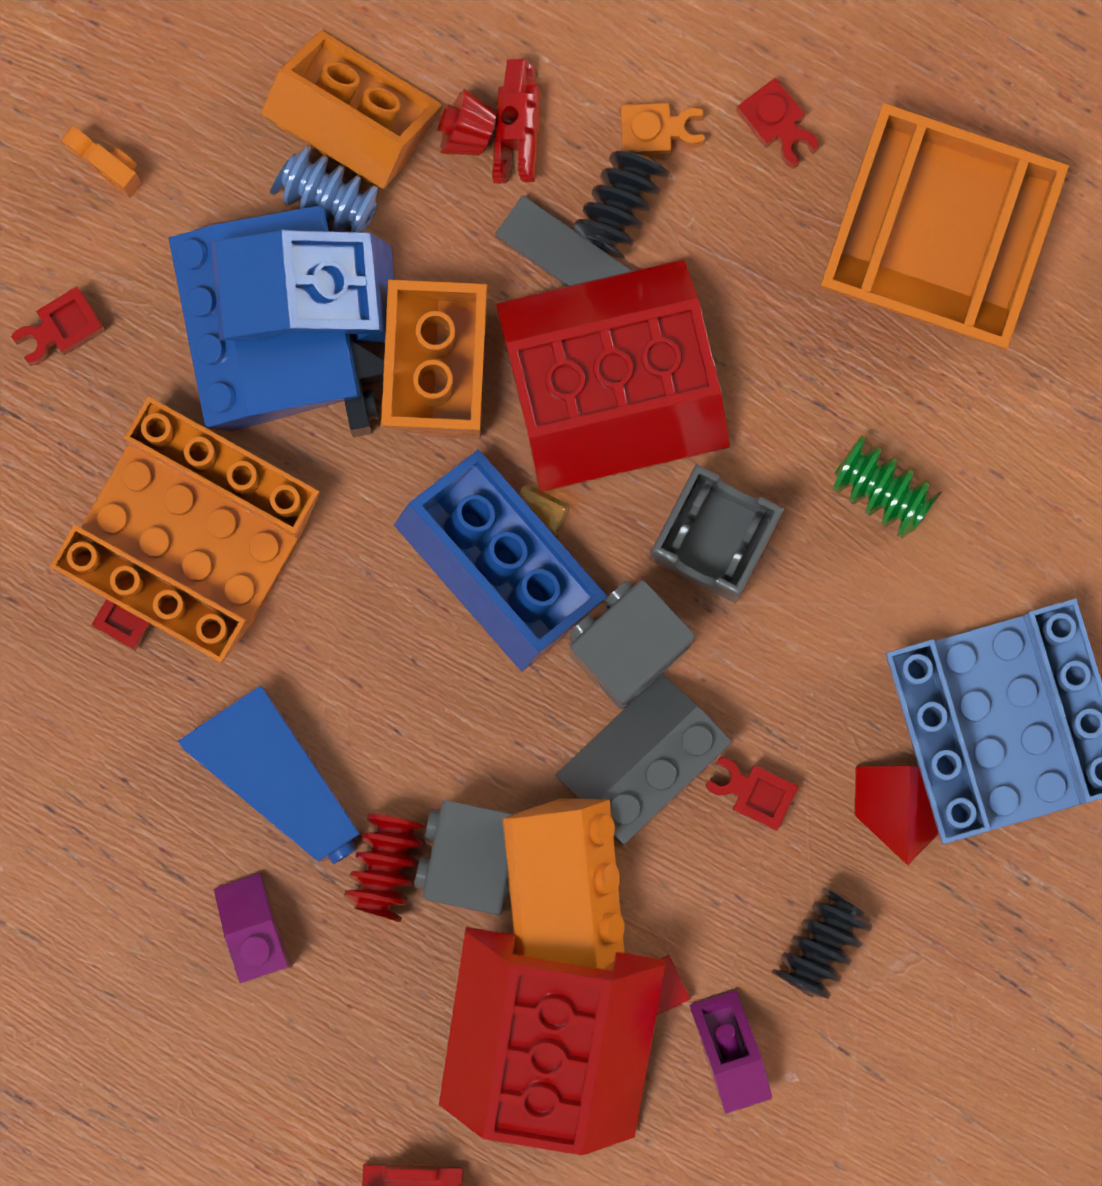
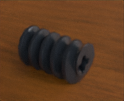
[573,150,670,259]
[771,888,873,999]

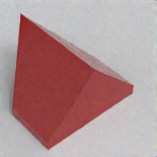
[854,766,939,866]

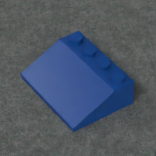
[168,206,361,432]

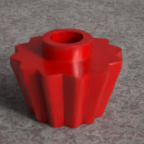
[438,89,496,156]

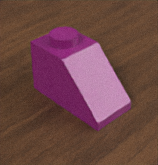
[214,873,292,983]
[689,990,773,1114]

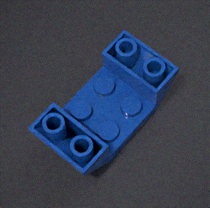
[211,230,395,342]

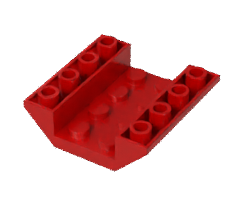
[495,259,730,493]
[439,927,666,1156]

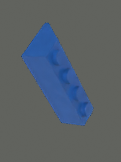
[394,449,608,672]

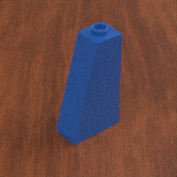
[178,686,362,865]

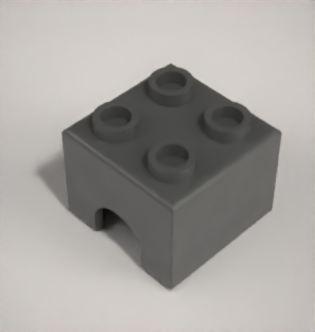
[649,464,784,604]
[569,580,694,710]
[415,801,513,915]

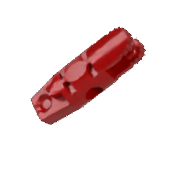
[492,59,540,184]

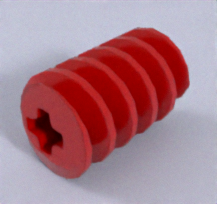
[344,813,427,922]

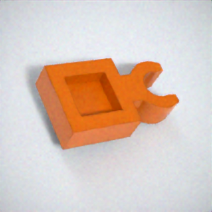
[620,103,705,156]
[60,125,142,198]

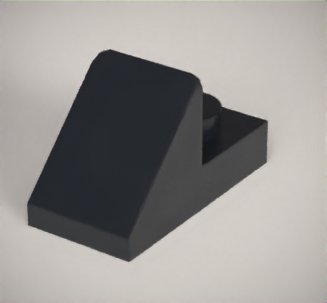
[344,340,384,438]

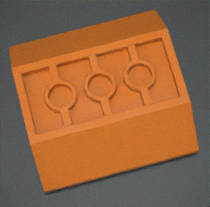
[49,396,320,664]

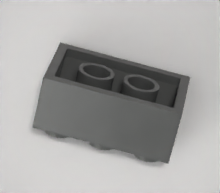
[555,674,732,846]

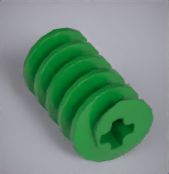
[833,435,942,539]

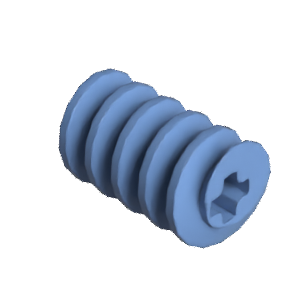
[270,145,378,233]

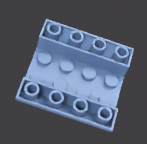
[885,599,1102,845]

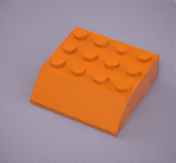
[820,103,1069,351]

